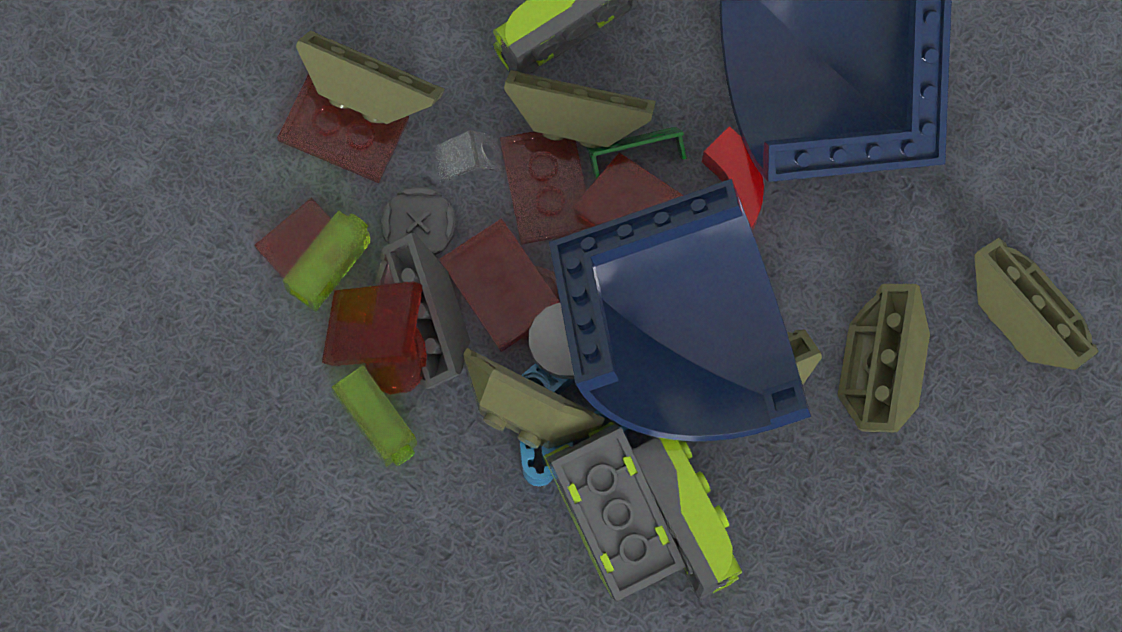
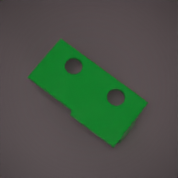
[586,127,687,180]

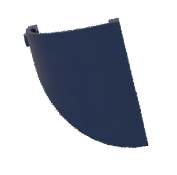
[720,0,952,182]
[549,179,811,441]

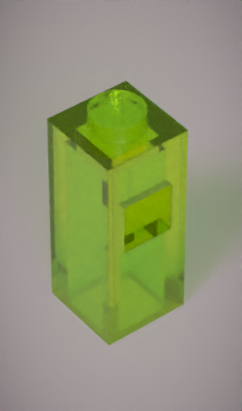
[283,210,371,312]
[332,365,417,467]

